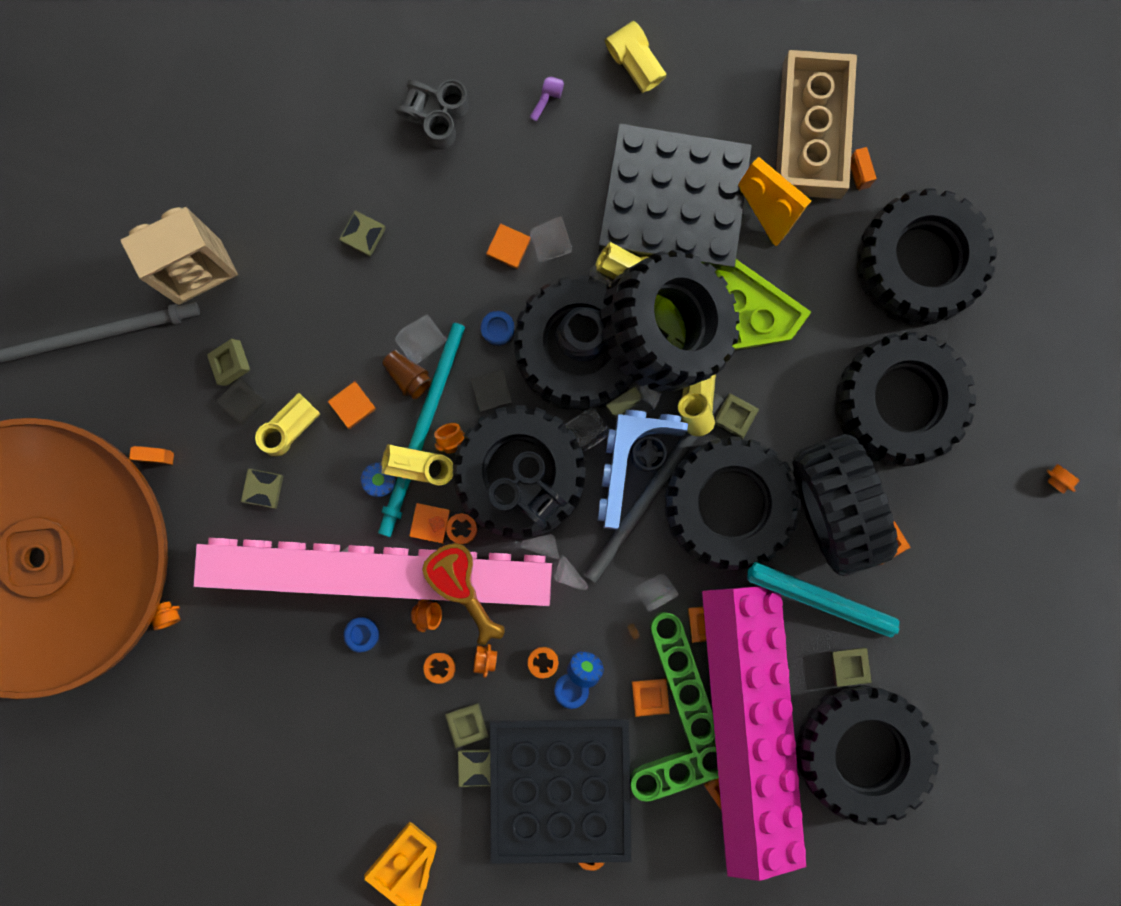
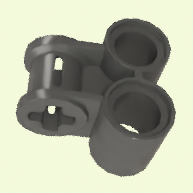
[395,79,469,149]

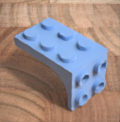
[597,410,688,530]

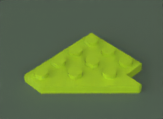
[654,259,811,350]

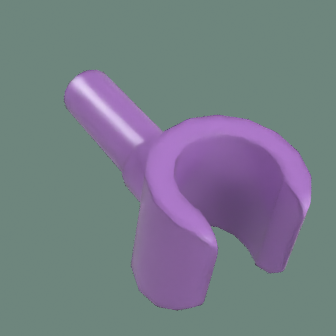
[530,77,564,121]

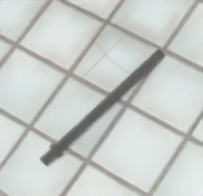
[0,302,200,363]
[585,393,724,583]

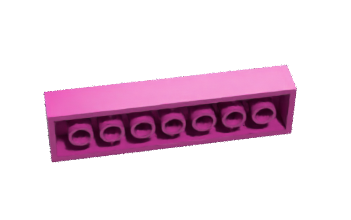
[702,586,806,881]

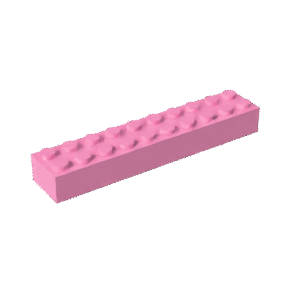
[194,538,552,606]

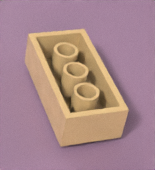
[776,50,857,199]
[120,207,238,305]

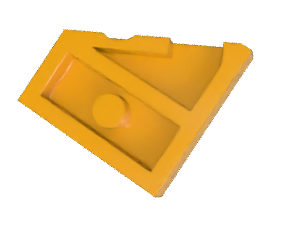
[738,157,811,246]
[364,821,437,906]

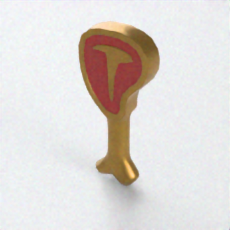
[422,543,505,645]

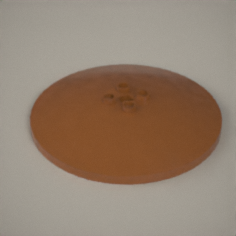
[0,418,168,699]

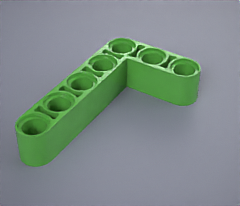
[630,612,719,802]

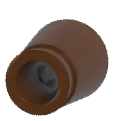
[382,350,432,399]

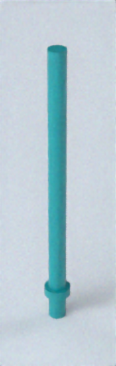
[378,322,466,537]

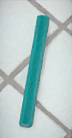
[747,562,900,638]

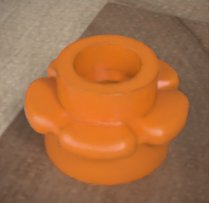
[434,423,465,454]
[1047,463,1080,494]
[411,599,442,632]
[151,601,181,630]
[473,644,497,678]

